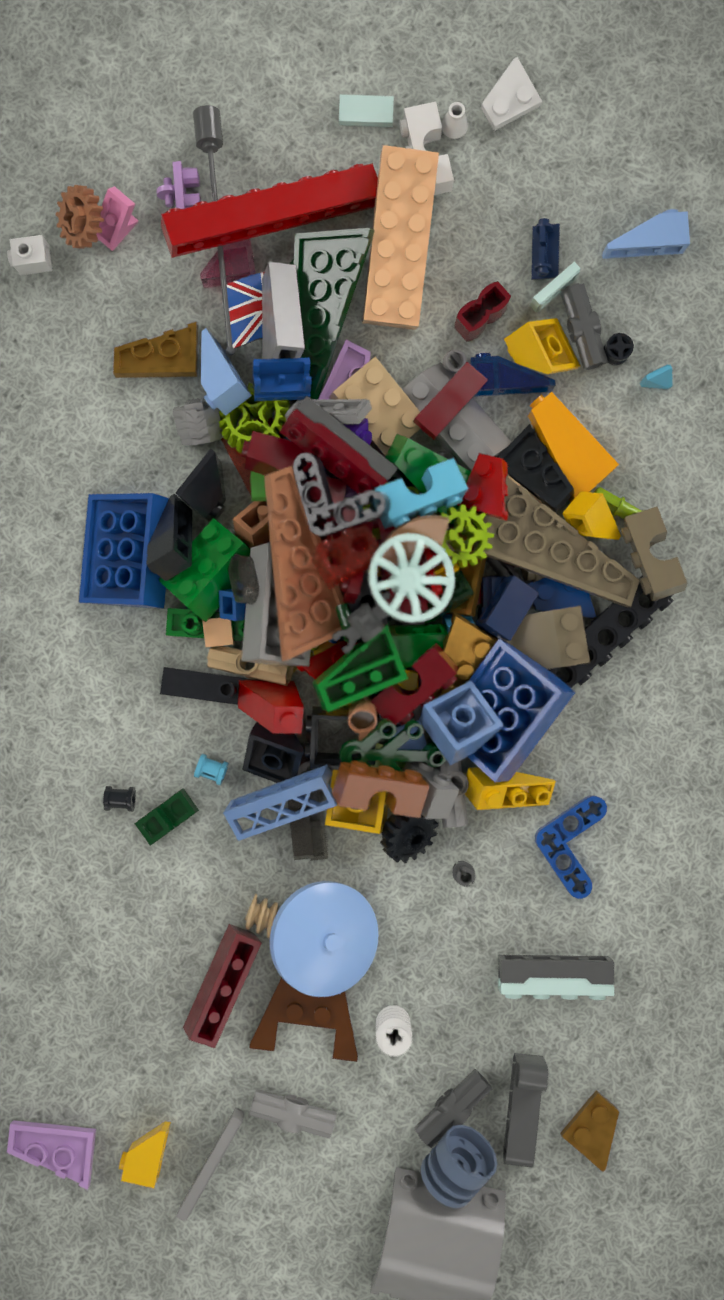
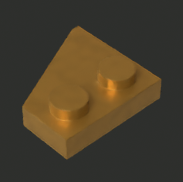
[560,1090,619,1172]

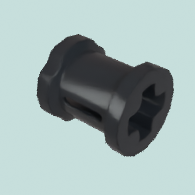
[103,786,136,812]

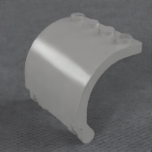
[370,1167,506,1300]

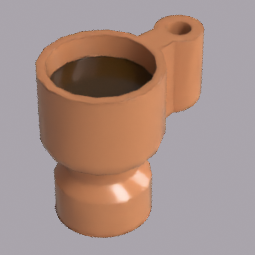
[348,694,377,741]

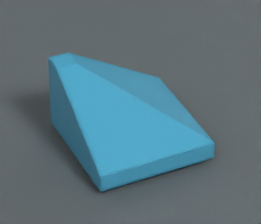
[640,364,673,389]

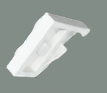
[481,57,542,131]

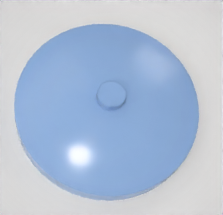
[270,881,379,997]

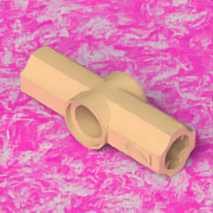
[207,646,293,686]

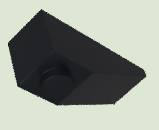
[146,493,192,581]

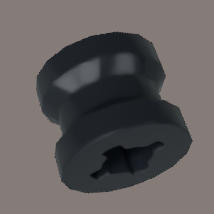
[604,333,634,366]

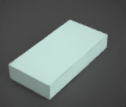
[339,94,394,127]
[530,261,581,313]

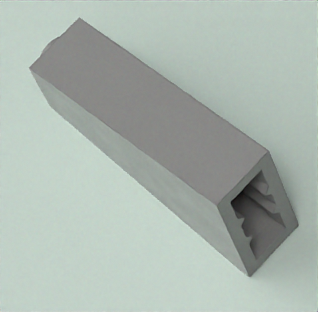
[262,262,305,359]

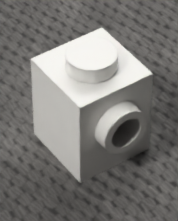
[7,235,52,275]

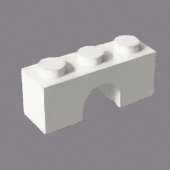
[400,102,454,195]

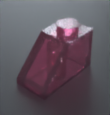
[200,239,256,288]

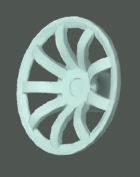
[369,533,455,622]

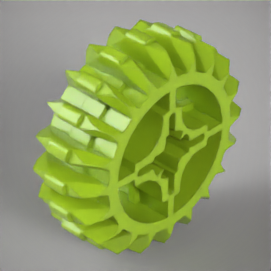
[219,382,290,454]

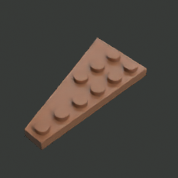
[264,466,345,661]

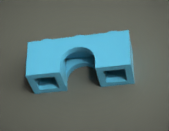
[373,458,468,529]

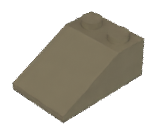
[501,606,590,669]

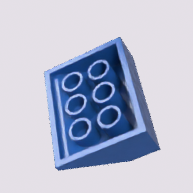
[79,493,169,609]
[467,638,576,782]

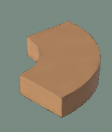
[381,516,449,565]

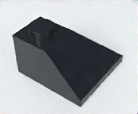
[175,449,226,522]
[242,721,304,783]

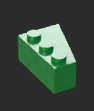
[385,434,471,525]
[312,624,408,712]

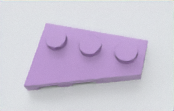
[7,1120,96,1190]

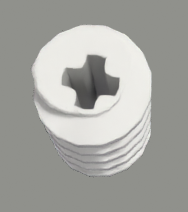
[376,1005,412,1056]

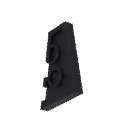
[498,424,574,513]

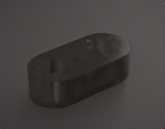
[228,554,259,605]

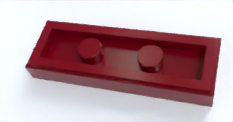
[413,362,488,440]

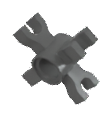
[331,592,401,654]

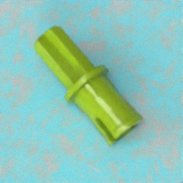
[593,487,643,519]

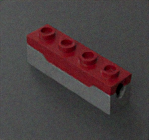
[279,396,397,495]

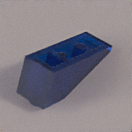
[469,353,556,397]

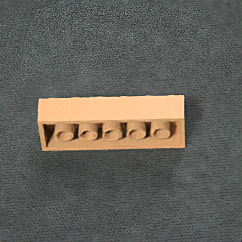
[362,145,439,330]

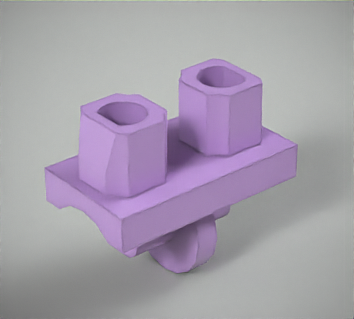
[156,161,201,209]

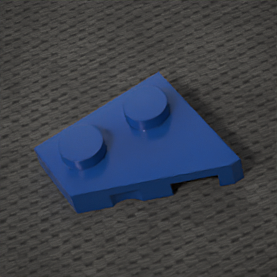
[527,578,597,618]

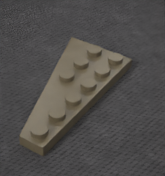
[471,475,640,607]

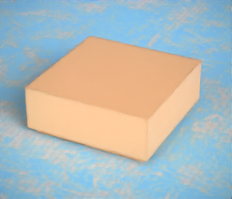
[202,618,234,648]

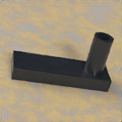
[160,667,246,705]

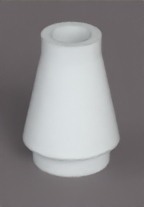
[441,102,468,139]

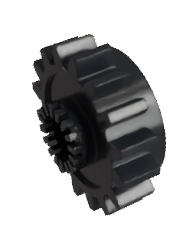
[380,813,439,863]

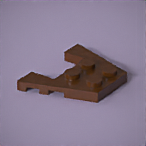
[249,977,358,1062]

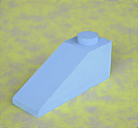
[602,209,690,259]
[201,328,252,416]

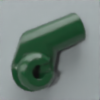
[335,603,362,644]

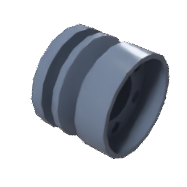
[421,1125,497,1208]

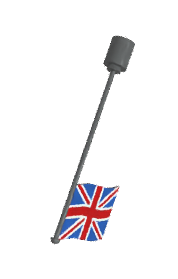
[193,105,265,355]

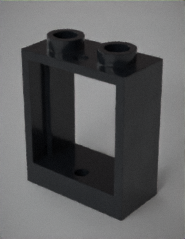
[305,706,380,770]

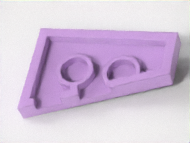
[319,340,371,399]

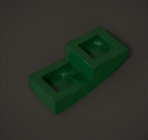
[134,788,199,846]

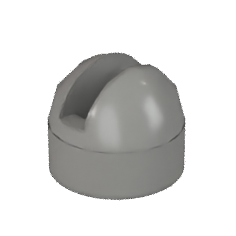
[443,349,466,372]

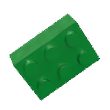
[158,518,251,622]

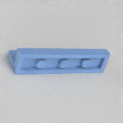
[223,765,337,841]

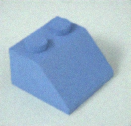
[419,681,504,766]

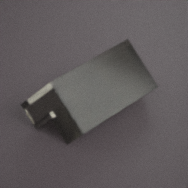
[288,788,329,861]

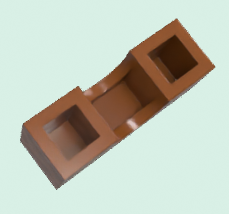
[332,761,430,818]

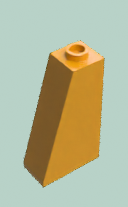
[528,392,619,502]

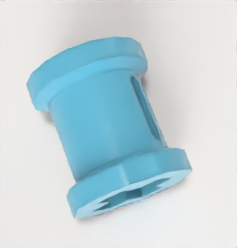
[194,754,229,786]

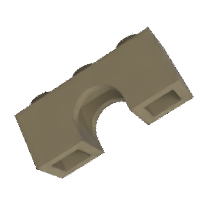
[621,506,687,601]

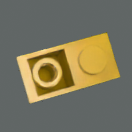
[562,491,621,540]

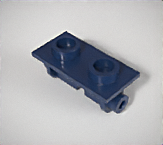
[531,218,560,280]

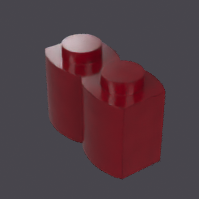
[454,281,511,342]

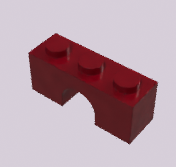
[370,643,459,727]

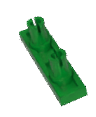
[166,608,245,641]

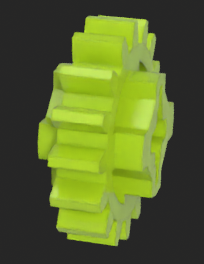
[439,504,494,568]

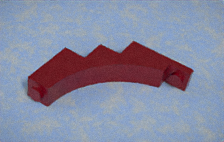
[241,431,374,604]

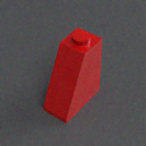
[237,680,304,733]

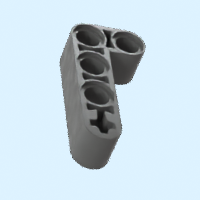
[503,1053,549,1168]

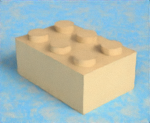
[328,357,421,457]

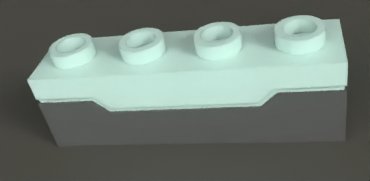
[498,954,614,1000]

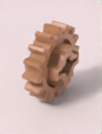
[56,185,104,249]

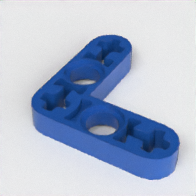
[535,795,607,899]

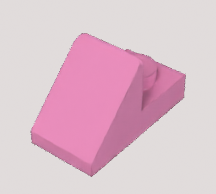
[96,186,138,251]

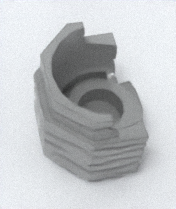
[173,397,222,446]

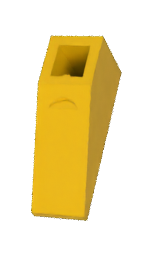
[465,767,556,810]

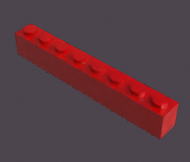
[161,163,378,258]

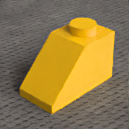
[119,1121,171,1188]

